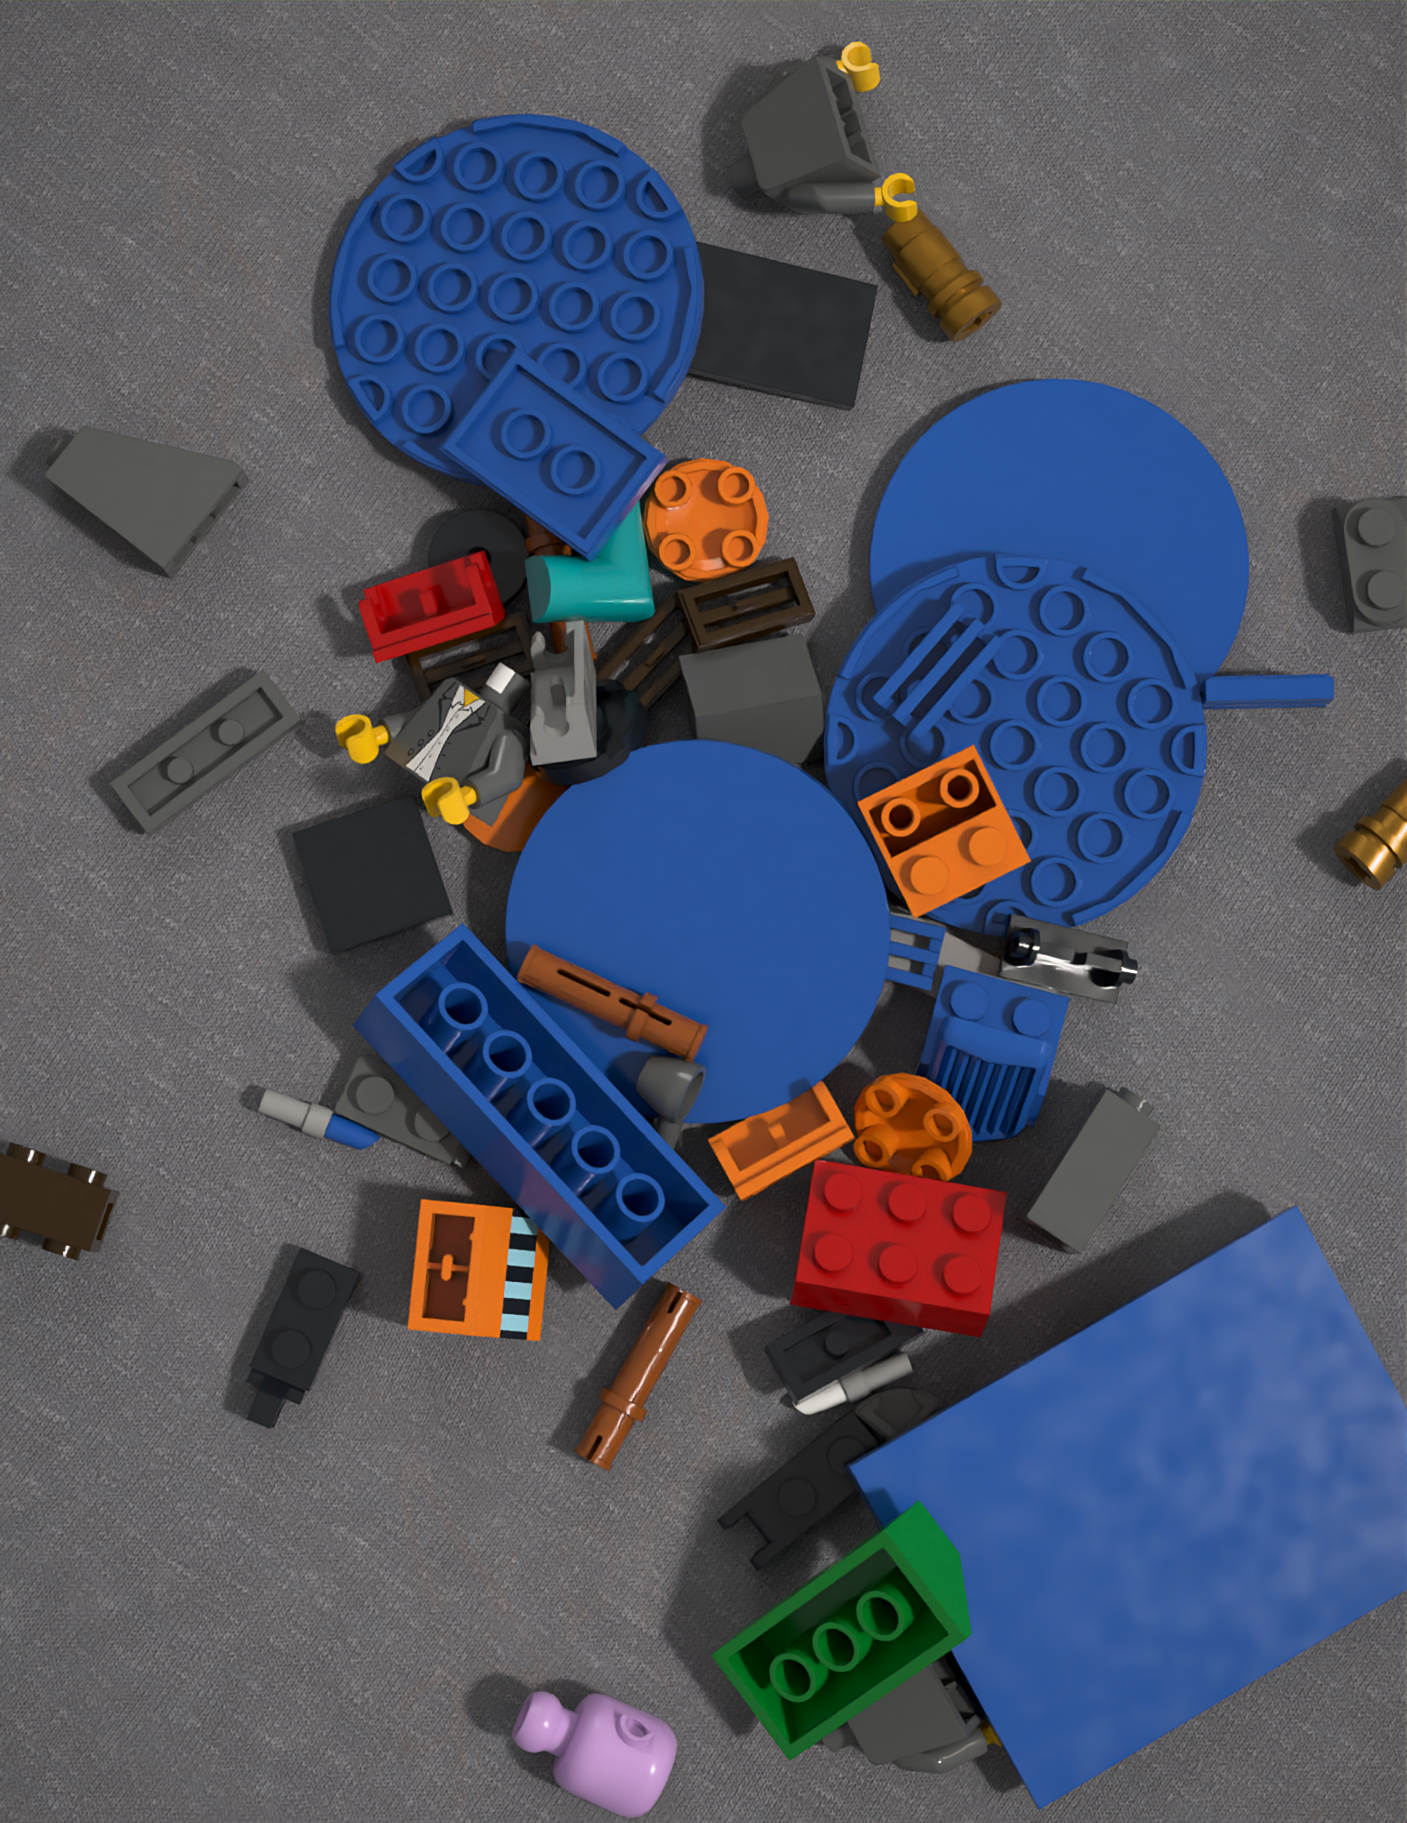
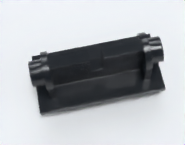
[997,914,1138,1004]

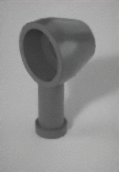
[636,1055,706,1150]

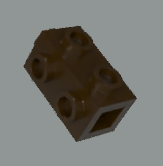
[0,1142,120,1260]

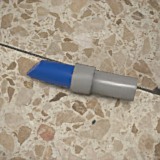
[258,1088,380,1150]

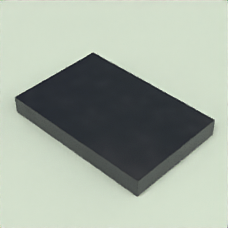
[688,241,878,411]

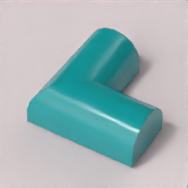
[524,501,655,623]

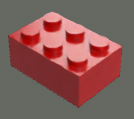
[790,1159,1007,1338]

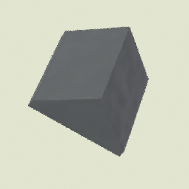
[677,634,824,764]

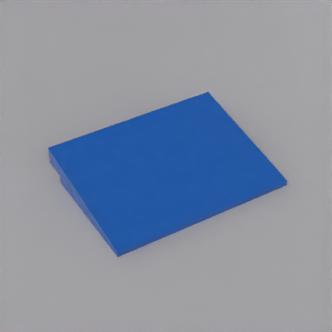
[844,1205,1407,1810]

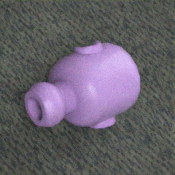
[512,1691,677,1817]

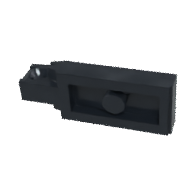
[246,1247,362,1429]

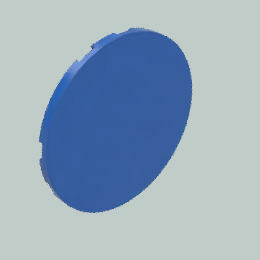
[329,114,704,486]
[869,379,1249,694]
[824,553,1207,936]
[505,738,891,1124]

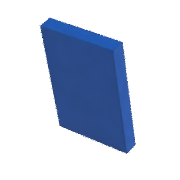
[438,347,669,563]

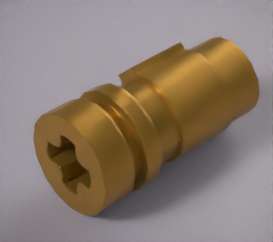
[881,209,1002,342]
[1333,778,1407,890]

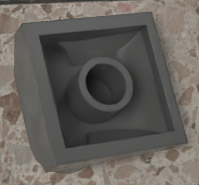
[1332,498,1407,635]

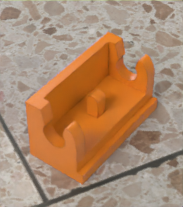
[708,1080,855,1202]

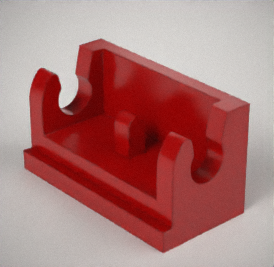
[359,550,507,664]

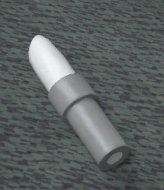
[792,1350,914,1415]

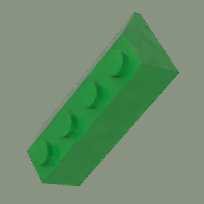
[711,1500,972,1761]

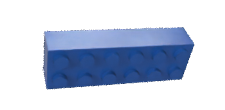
[352,923,726,1310]

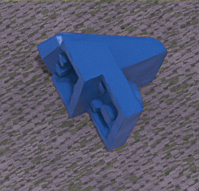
[915,965,1070,1142]

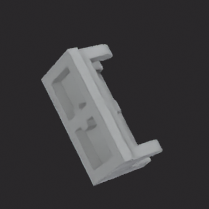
[530,620,597,766]

